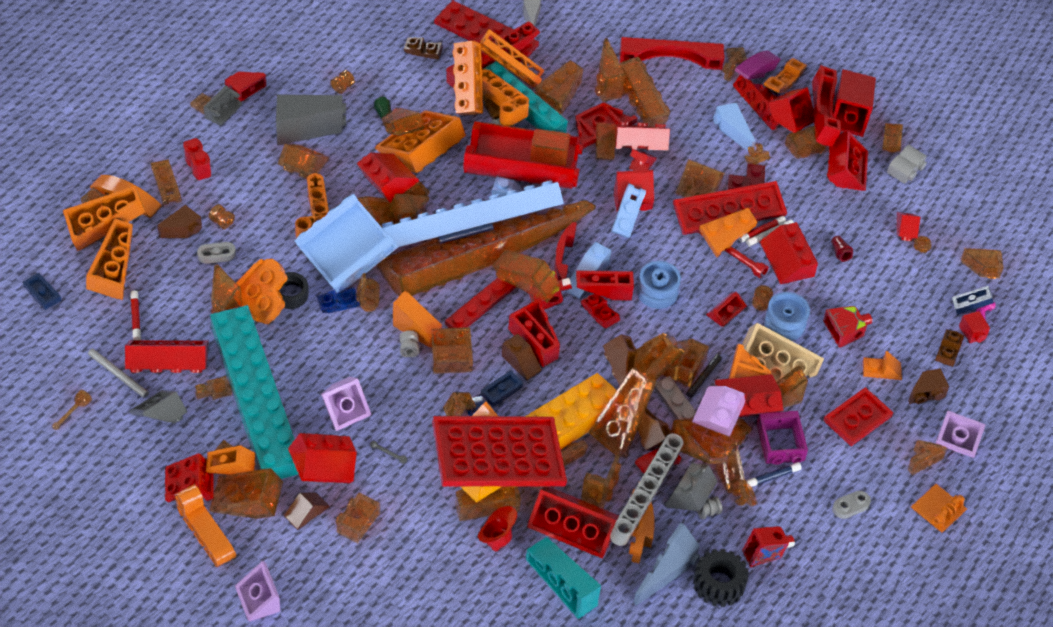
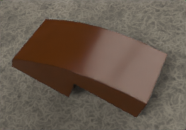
[404,37,443,59]
[935,329,965,367]

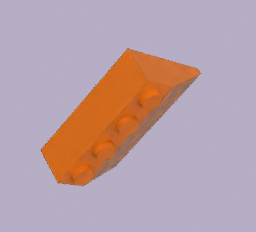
[375,110,466,173]

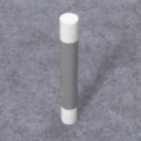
[746,219,794,247]

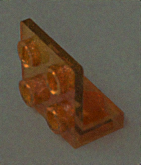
[581,454,622,508]

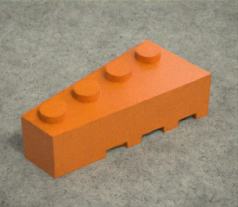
[63,186,145,251]
[86,219,133,300]

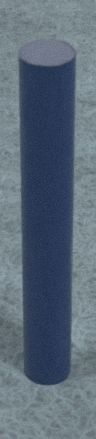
[438,223,494,244]

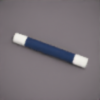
[745,462,802,488]

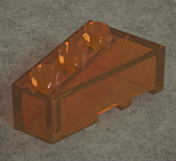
[492,250,561,303]

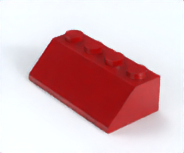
[125,340,209,373]
[527,486,619,559]

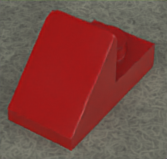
[629,149,657,171]

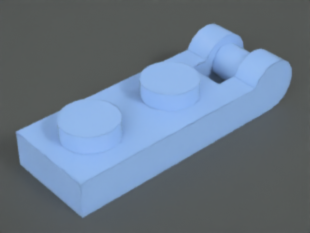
[611,184,646,238]

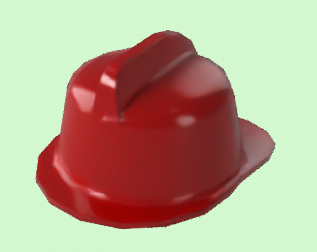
[477,506,517,552]

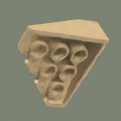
[742,323,824,386]

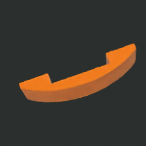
[764,58,807,94]
[90,175,162,218]

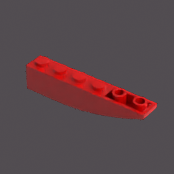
[446,21,540,89]

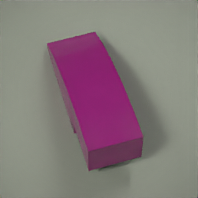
[734,50,780,80]

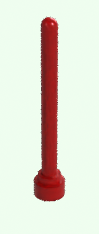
[698,232,769,279]

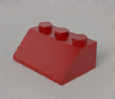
[768,87,814,133]
[827,131,868,191]
[356,152,419,203]
[760,222,818,284]
[715,374,783,418]
[288,433,357,483]

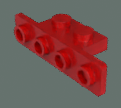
[733,75,779,130]

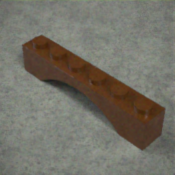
[603,334,672,451]

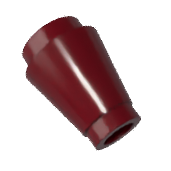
[831,235,853,262]

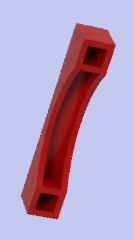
[620,37,724,70]
[812,65,841,147]

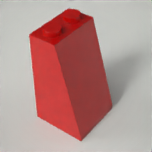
[833,69,876,137]

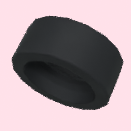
[281,272,309,309]

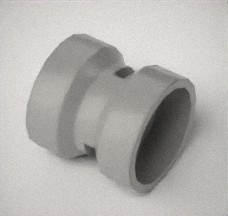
[399,331,419,357]

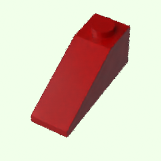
[576,270,634,301]

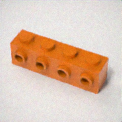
[453,41,483,116]

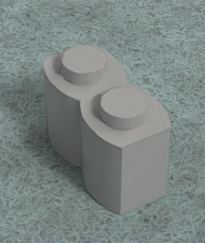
[887,145,927,184]

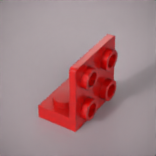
[165,453,214,502]

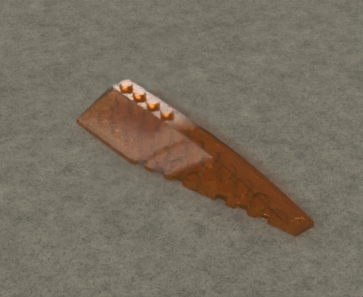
[376,200,596,297]

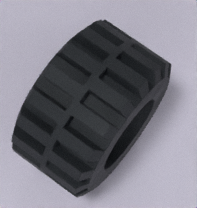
[693,549,749,607]

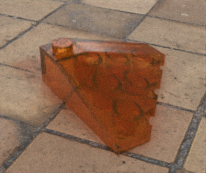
[671,419,752,464]

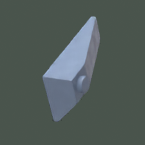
[634,523,700,605]

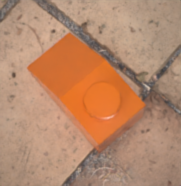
[206,445,255,476]

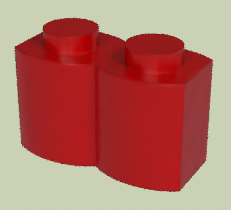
[183,138,211,180]

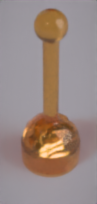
[52,389,92,430]

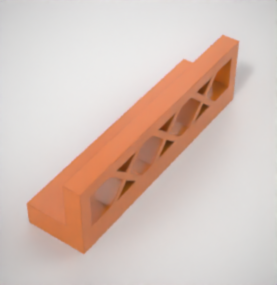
[480,29,545,87]

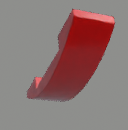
[554,222,577,280]

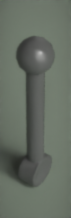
[370,440,407,464]

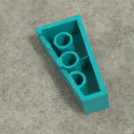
[526,537,601,619]

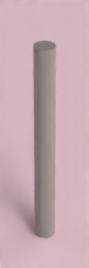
[88,348,149,398]

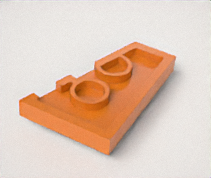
[699,208,757,258]

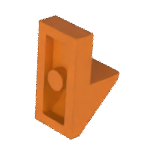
[862,351,902,380]

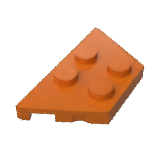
[729,344,771,379]

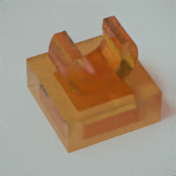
[745,143,770,164]
[732,479,758,507]

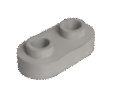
[197,242,236,264]
[832,491,871,519]

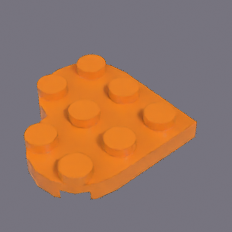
[228,259,287,324]

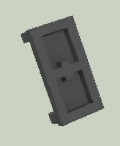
[204,85,242,126]

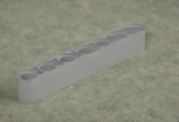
[610,434,683,546]

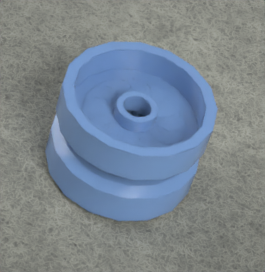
[637,261,681,309]
[764,292,810,341]

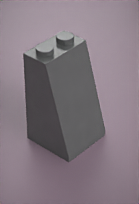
[276,94,346,145]

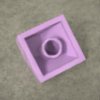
[321,377,371,431]

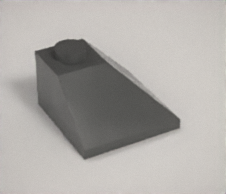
[129,390,188,424]

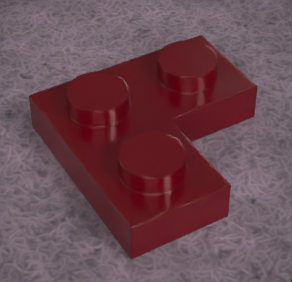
[727,163,765,190]

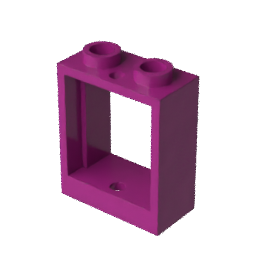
[756,411,808,465]

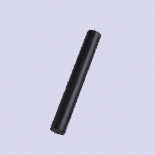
[686,354,722,398]

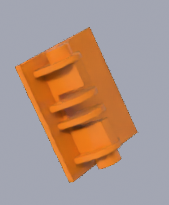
[911,484,967,533]

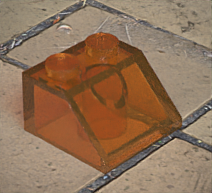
[278,144,329,179]
[676,159,725,197]

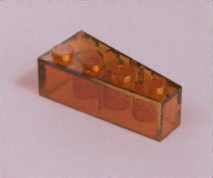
[614,57,670,126]
[588,368,657,457]

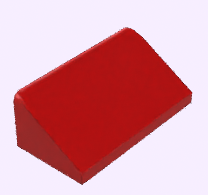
[706,291,747,327]

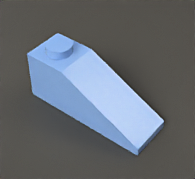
[713,103,755,153]
[565,242,611,299]

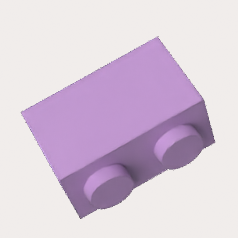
[692,386,745,437]

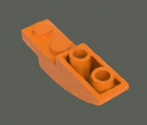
[629,489,655,564]

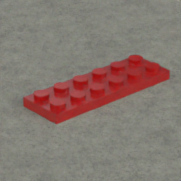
[434,0,539,64]
[673,181,787,235]

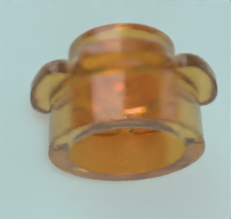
[913,236,932,253]

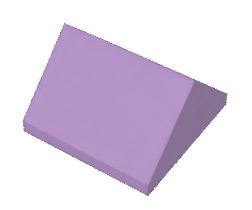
[936,411,986,458]
[235,561,280,621]

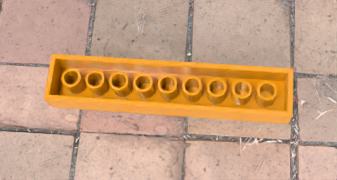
[461,373,624,502]

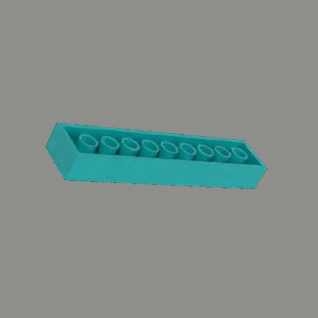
[210,305,299,484]

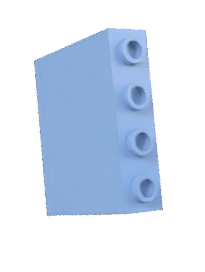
[294,194,398,295]

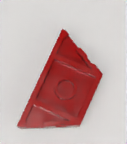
[575,102,638,149]

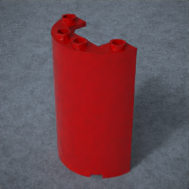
[463,121,584,189]

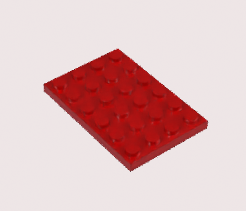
[432,416,567,487]

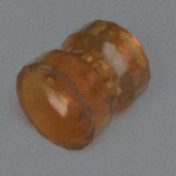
[330,70,355,94]
[208,204,235,230]
[752,285,773,311]

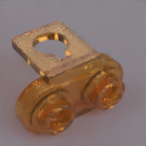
[357,273,380,312]

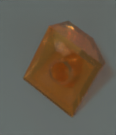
[211,264,242,314]

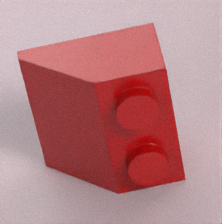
[613,170,654,211]

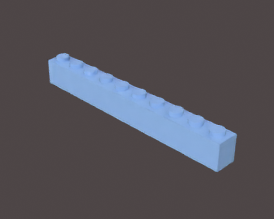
[382,180,564,247]

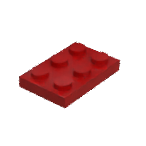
[823,387,894,447]

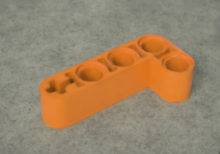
[482,69,529,126]
[295,173,329,238]
[175,484,236,567]

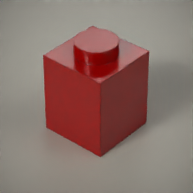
[959,311,990,343]

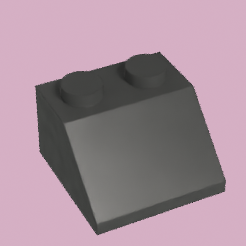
[665,463,718,511]

